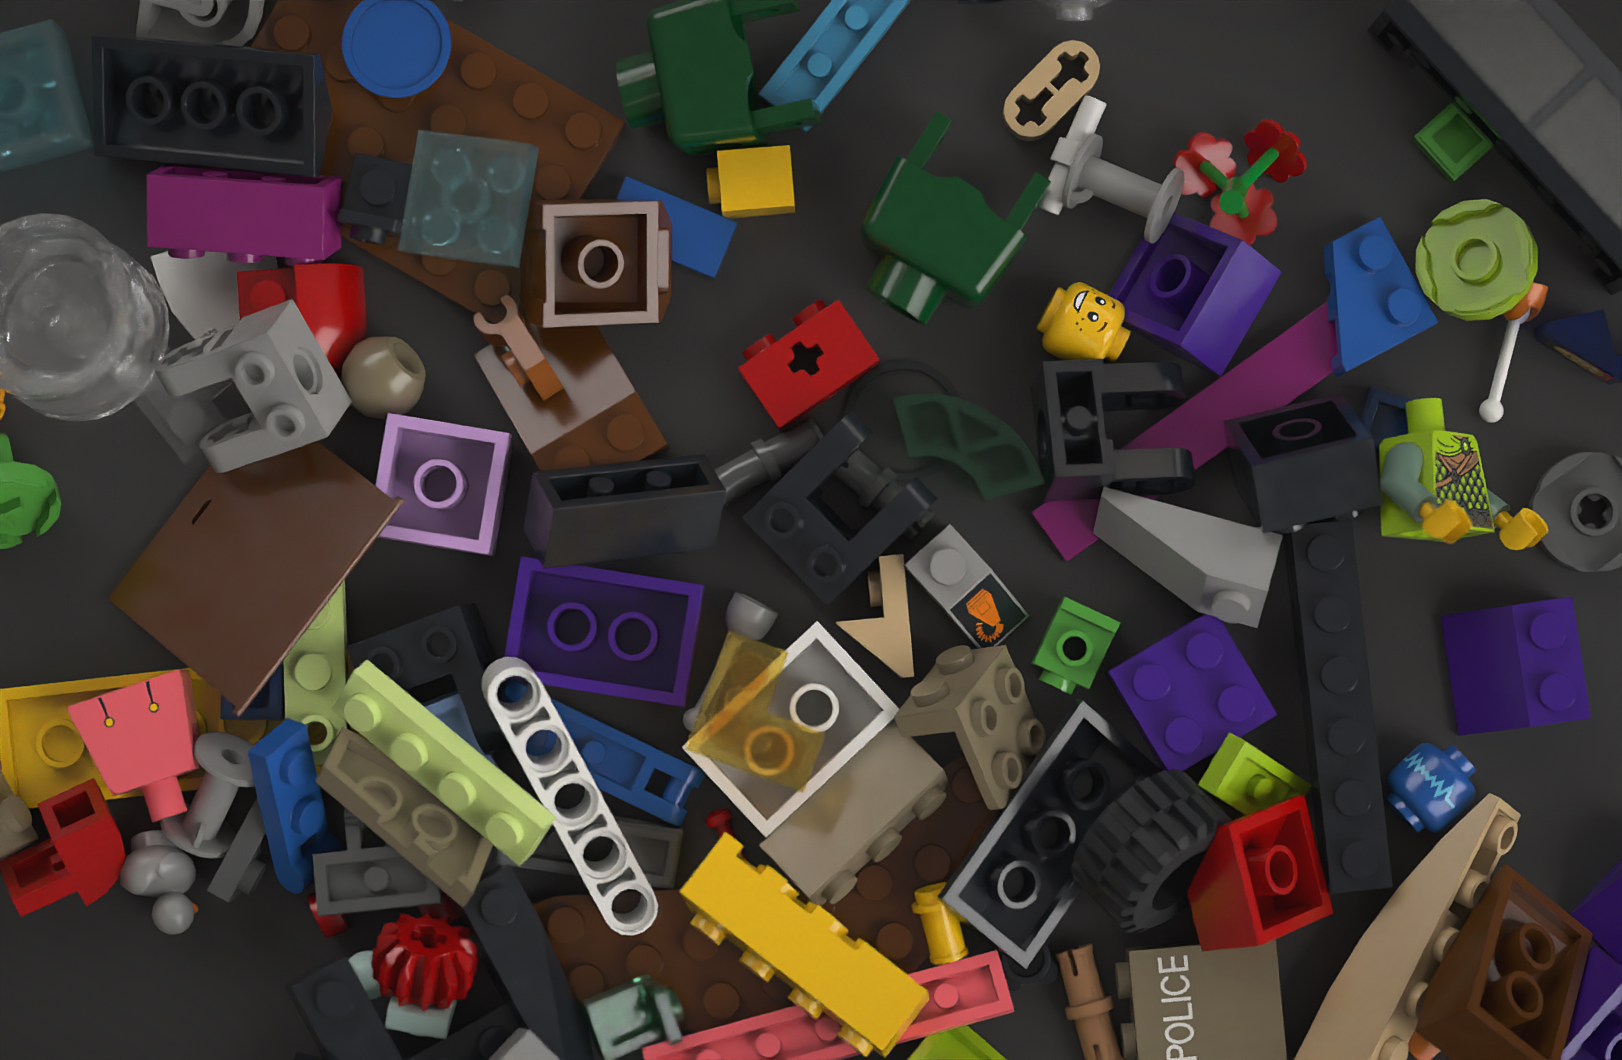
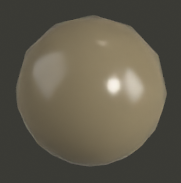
[341,336,426,419]

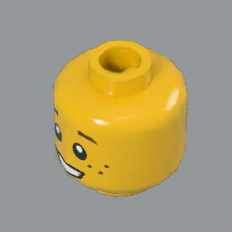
[1036,282,1131,363]

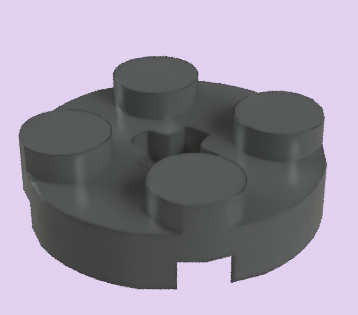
[1528,452,1622,573]

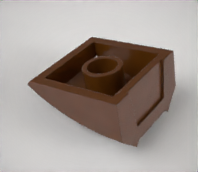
[518,199,672,328]

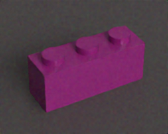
[147,164,342,267]

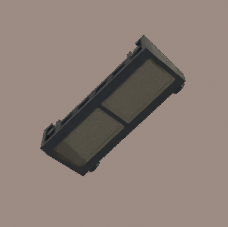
[1367,0,1622,295]

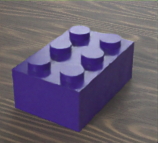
[504,556,705,707]

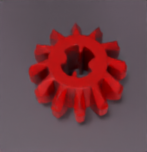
[371,911,478,1012]

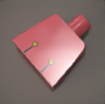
[67,669,203,823]

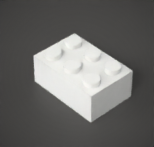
[682,621,899,838]

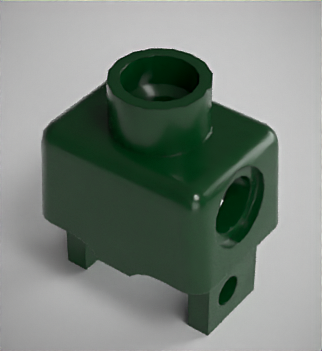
[616,0,822,157]
[860,111,1051,326]

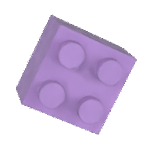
[375,413,515,557]

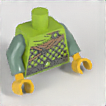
[1379,398,1548,550]

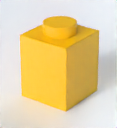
[706,145,795,218]

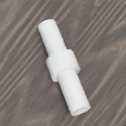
[1037,95,1107,216]

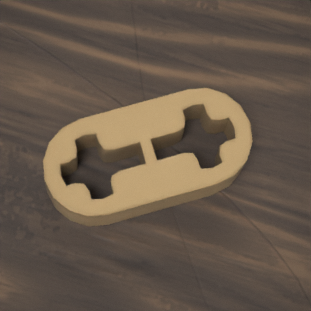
[1002,40,1100,141]

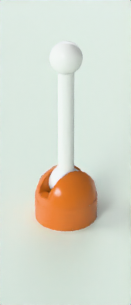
[1479,282,1548,423]

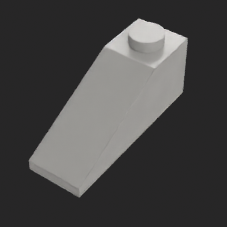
[1093,487,1283,628]

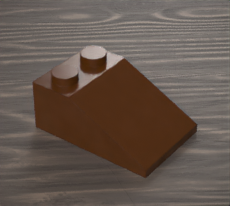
[473,322,670,471]
[1416,864,1593,1060]

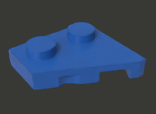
[1323,217,1439,377]

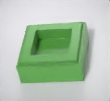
[1411,103,1492,183]

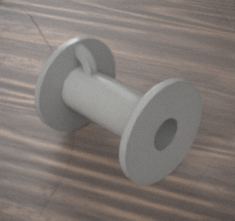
[1062,133,1185,244]
[160,732,255,858]

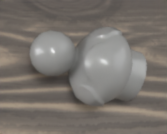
[120,830,198,935]

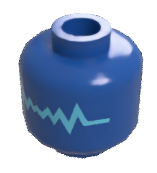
[1384,743,1476,834]

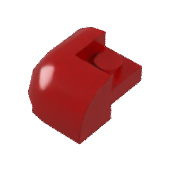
[237,263,367,380]

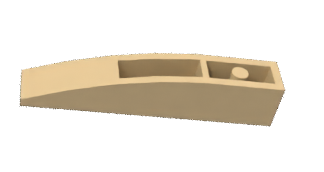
[1294,793,1521,1060]

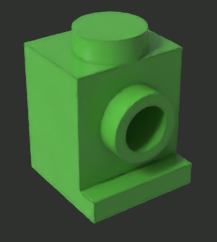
[1031,597,1120,695]

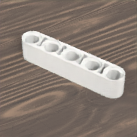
[481,657,658,935]

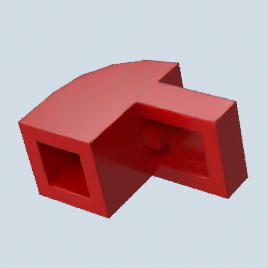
[0,778,126,917]

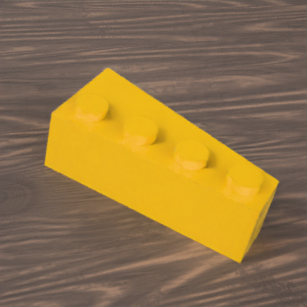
[680,832,929,1058]

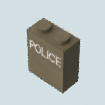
[1115,939,1287,1060]

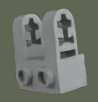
[153,299,352,473]

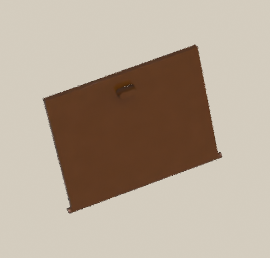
[108,411,405,717]

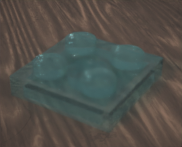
[398,130,539,268]

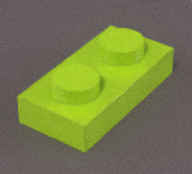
[1198,732,1312,816]

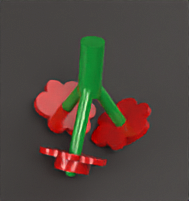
[1173,119,1307,246]

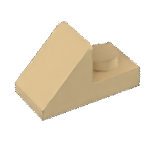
[835,554,914,678]

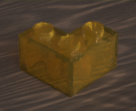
[685,631,826,793]

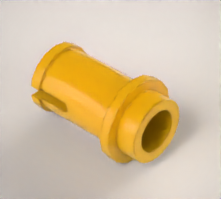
[911,882,969,965]

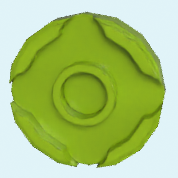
[1415,199,1538,321]

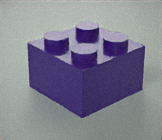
[1104,613,1278,772]

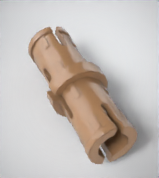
[1054,944,1124,1060]

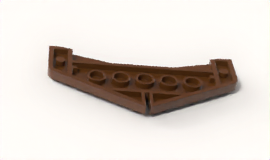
[532,754,999,1033]

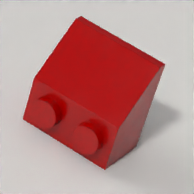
[1187,794,1333,952]

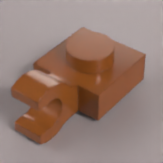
[473,295,564,401]

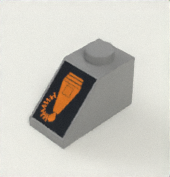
[904,524,1029,649]

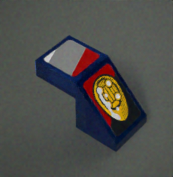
[1534,309,1622,385]

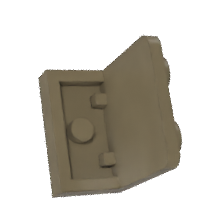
[894,645,1046,810]

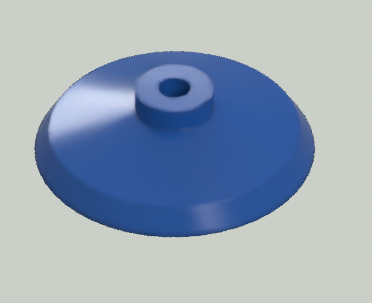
[342,0,451,98]

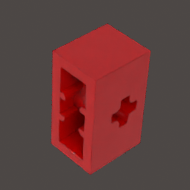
[738,299,880,432]

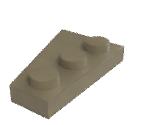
[315,727,493,908]

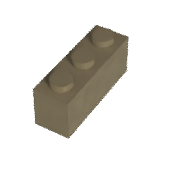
[759,719,950,907]

